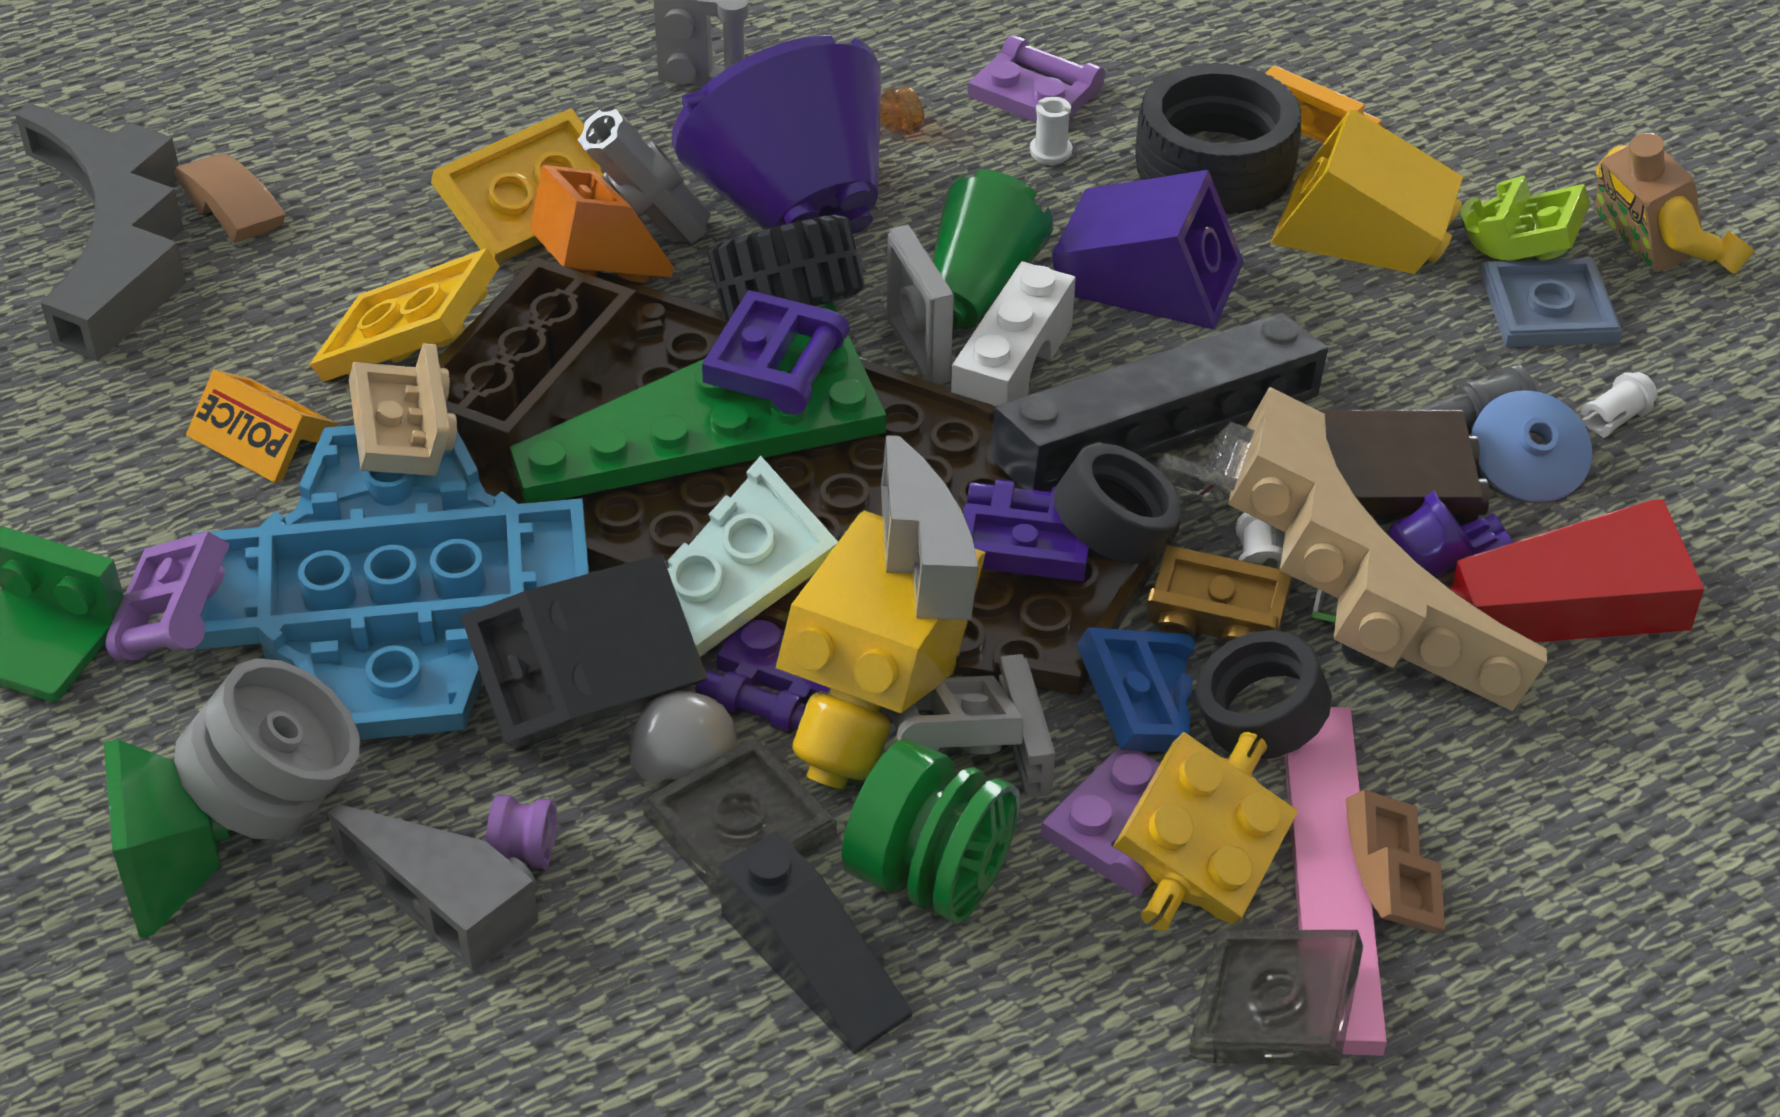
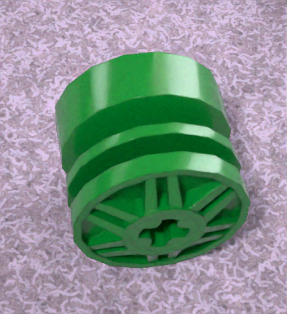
[841,738,1020,924]

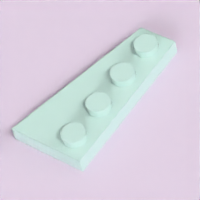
[668,456,838,657]

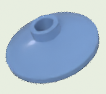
[1471,390,1592,502]

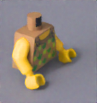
[1595,133,1755,274]

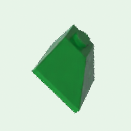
[104,739,231,938]

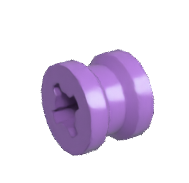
[486,794,557,870]

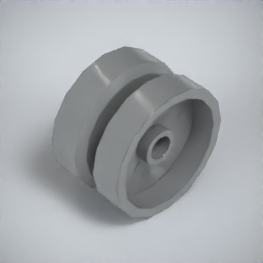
[174,658,360,840]

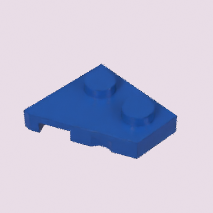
[1076,627,1195,752]

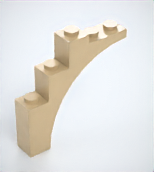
[1228,387,1547,711]

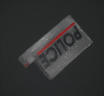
[1154,422,1255,502]

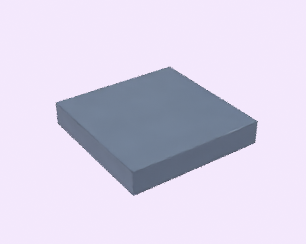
[1481,258,1622,347]

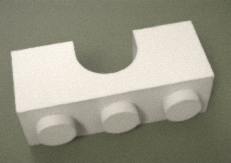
[951,261,1075,406]

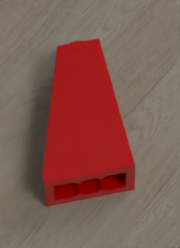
[1449,499,1704,643]

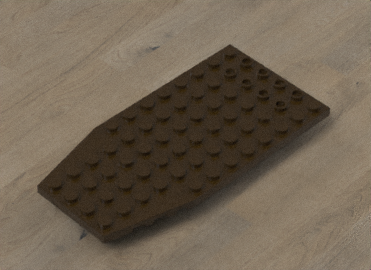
[438,257,1180,694]

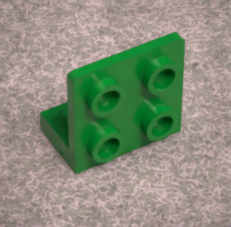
[0,526,124,702]

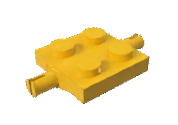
[1113,732,1298,931]

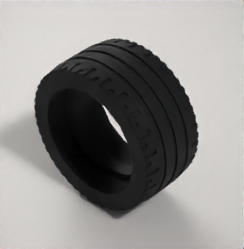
[1135,62,1301,215]

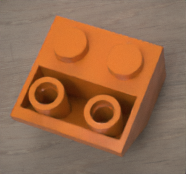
[530,165,674,283]

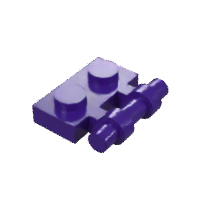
[963,479,1089,582]
[695,619,830,734]

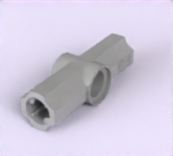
[578,109,712,244]

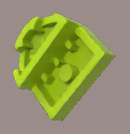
[1459,175,1591,261]

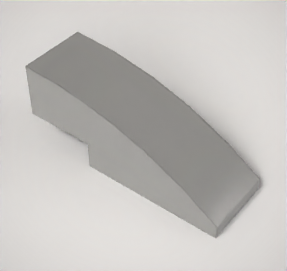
[881,436,978,620]

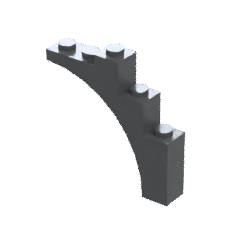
[15,103,186,361]

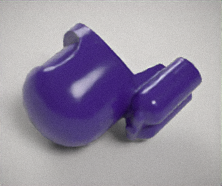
[1387,491,1514,579]

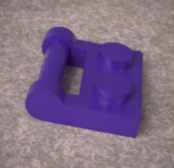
[702,290,850,415]

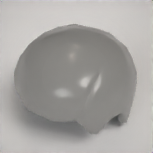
[629,691,737,788]

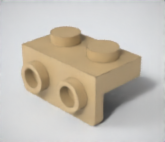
[349,343,457,476]

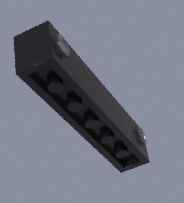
[989,312,1328,491]

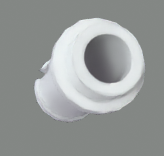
[1030,97,1073,166]
[1581,372,1657,438]

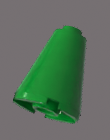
[932,169,1053,329]

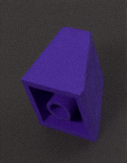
[1052,170,1244,330]

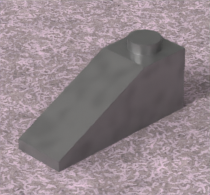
[328,804,539,971]

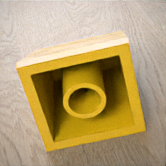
[1270,108,1463,274]
[776,511,986,713]

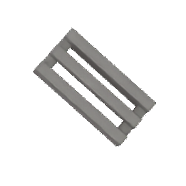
[999,654,1055,798]

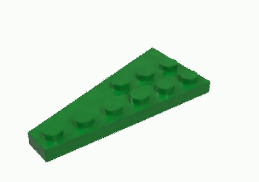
[510,301,886,504]

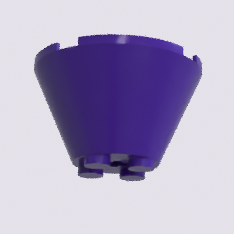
[671,35,881,234]

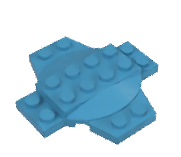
[193,425,589,740]

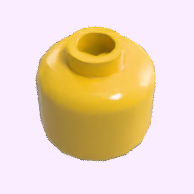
[792,688,891,790]

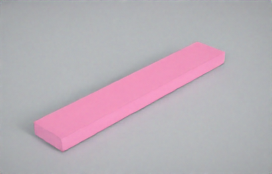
[1284,707,1387,1056]

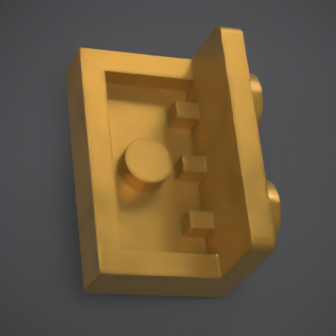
[1147,545,1292,645]

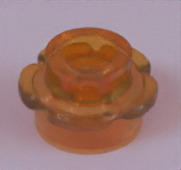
[880,86,925,135]

